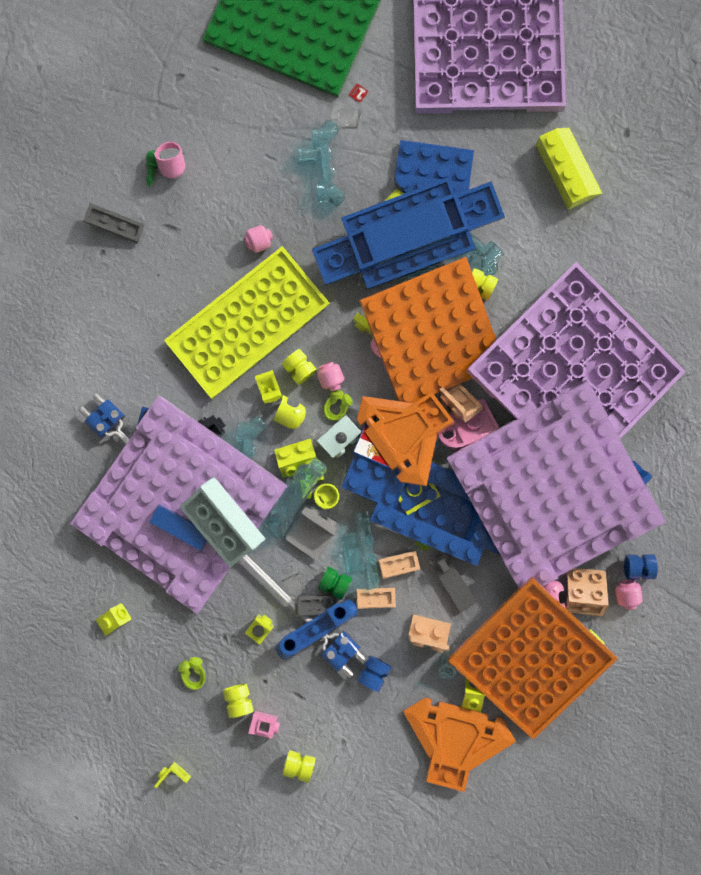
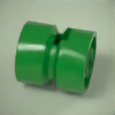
[317,566,352,600]

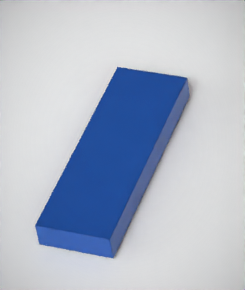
[149,504,207,551]

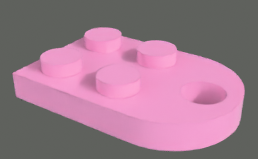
[438,398,499,450]

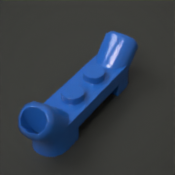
[276,599,357,660]

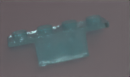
[341,511,379,590]

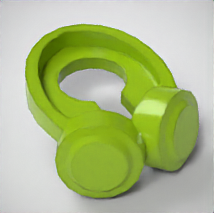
[324,390,353,420]
[178,657,206,690]

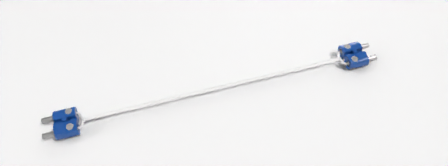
[79,394,367,678]

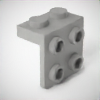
[286,506,338,559]

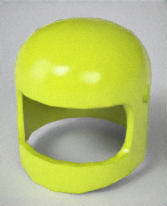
[273,395,306,429]

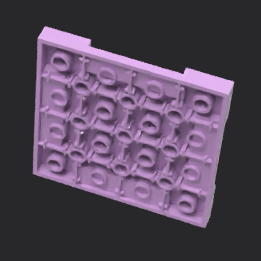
[413,0,566,114]
[466,262,686,439]
[447,381,666,588]
[70,396,288,614]

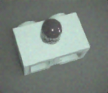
[317,415,361,458]

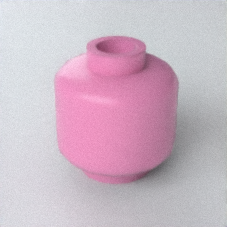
[244,225,273,253]
[317,362,344,391]
[615,579,643,610]

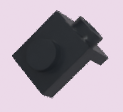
[198,415,226,434]

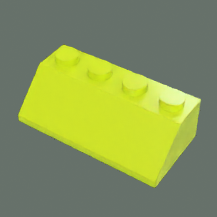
[535,128,602,210]

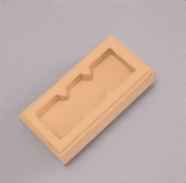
[378,551,420,579]
[356,587,396,609]

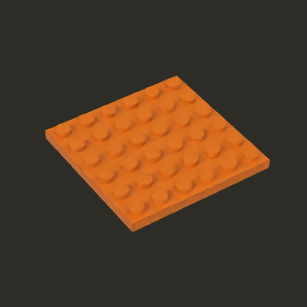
[359,257,496,403]
[448,576,618,739]

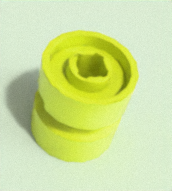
[472,268,498,301]
[281,349,317,385]
[314,484,340,509]
[222,683,254,718]
[282,750,316,783]

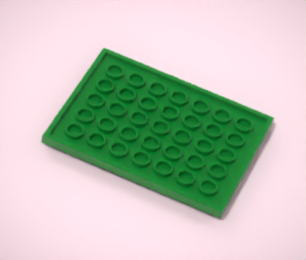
[202,0,381,97]

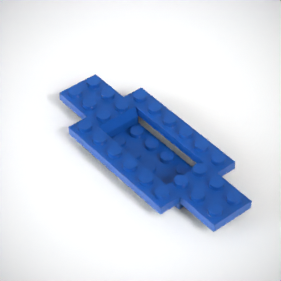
[312,177,505,290]
[341,455,500,566]

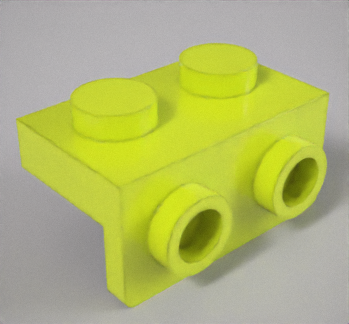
[274,438,319,478]

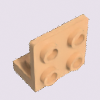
[565,568,608,616]
[408,614,451,652]

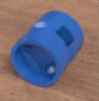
[624,554,658,580]
[357,655,392,692]

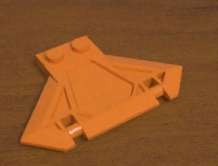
[357,392,454,486]
[403,697,516,792]

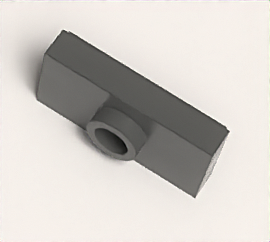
[295,594,334,616]

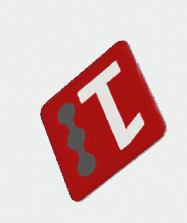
[349,83,368,102]

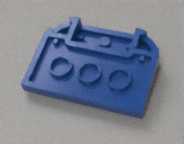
[395,140,474,194]

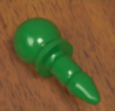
[145,150,161,187]

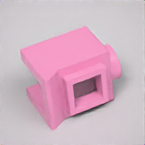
[249,711,280,739]

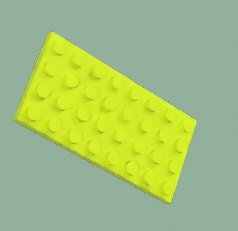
[164,246,330,400]

